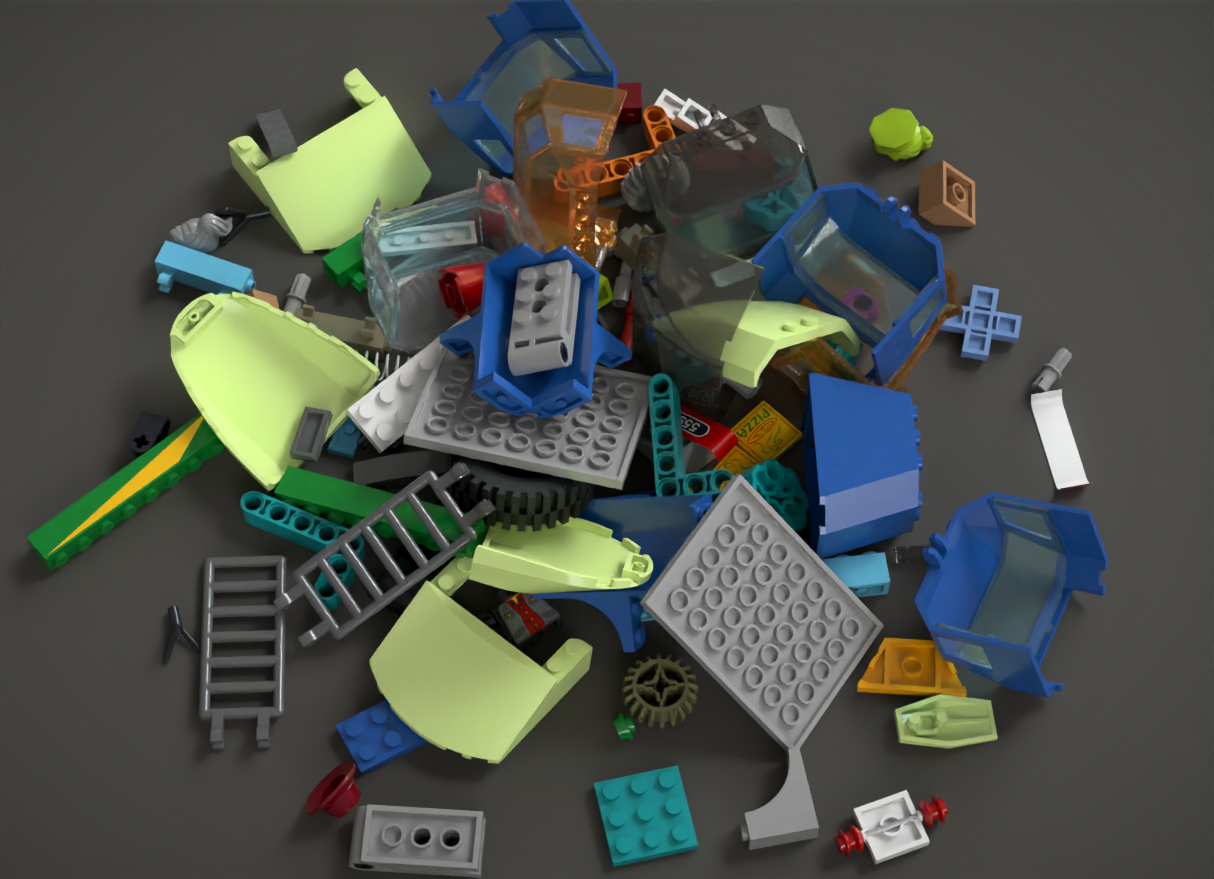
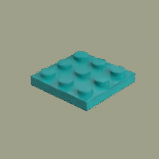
[594,765,698,867]

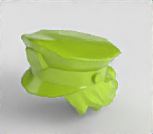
[869,108,933,161]

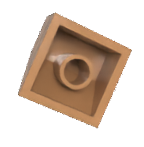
[918,160,976,227]

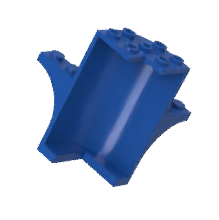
[439,242,632,418]
[533,487,714,652]

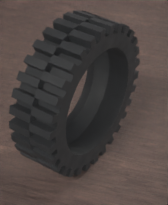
[447,453,596,532]

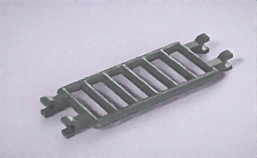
[273,462,496,647]

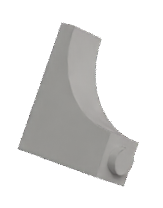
[739,748,819,850]

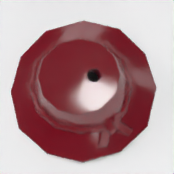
[306,761,361,818]

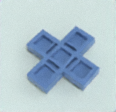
[939,285,1022,361]

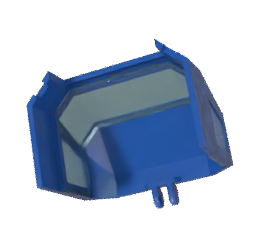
[429,0,617,178]
[751,182,948,387]
[914,492,1108,698]

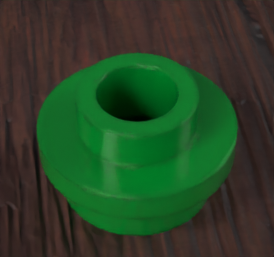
[613,712,637,740]

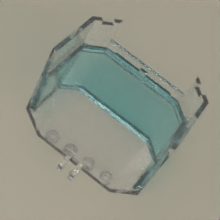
[361,168,546,354]

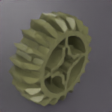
[622,652,699,729]

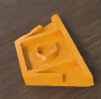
[857,637,967,697]

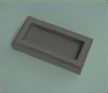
[289,407,333,463]

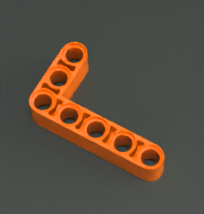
[561,105,682,204]

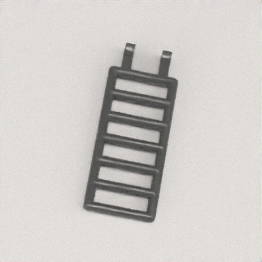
[198,555,287,750]

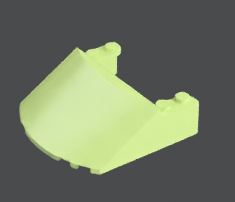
[228,68,431,253]
[369,556,593,764]

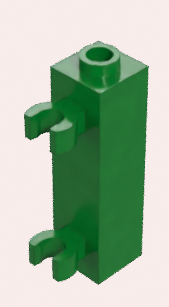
[322,207,413,293]

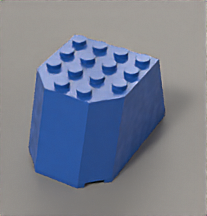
[801,373,923,559]

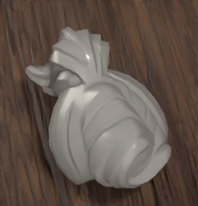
[169,213,233,253]

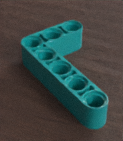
[648,373,733,502]
[240,491,366,611]

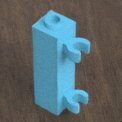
[155,241,256,295]

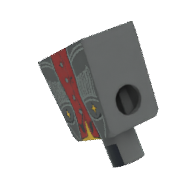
[496,589,561,653]

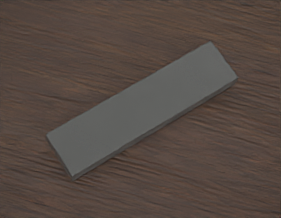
[255,109,298,158]

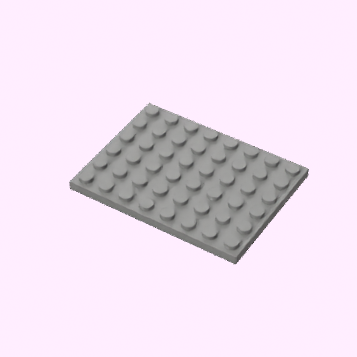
[403,346,652,490]
[640,474,884,753]

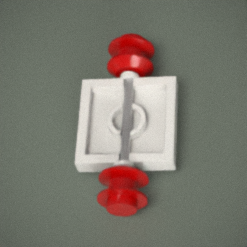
[834,790,948,864]

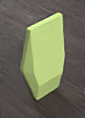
[894,694,998,749]

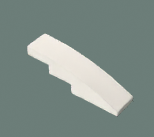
[654,89,755,148]

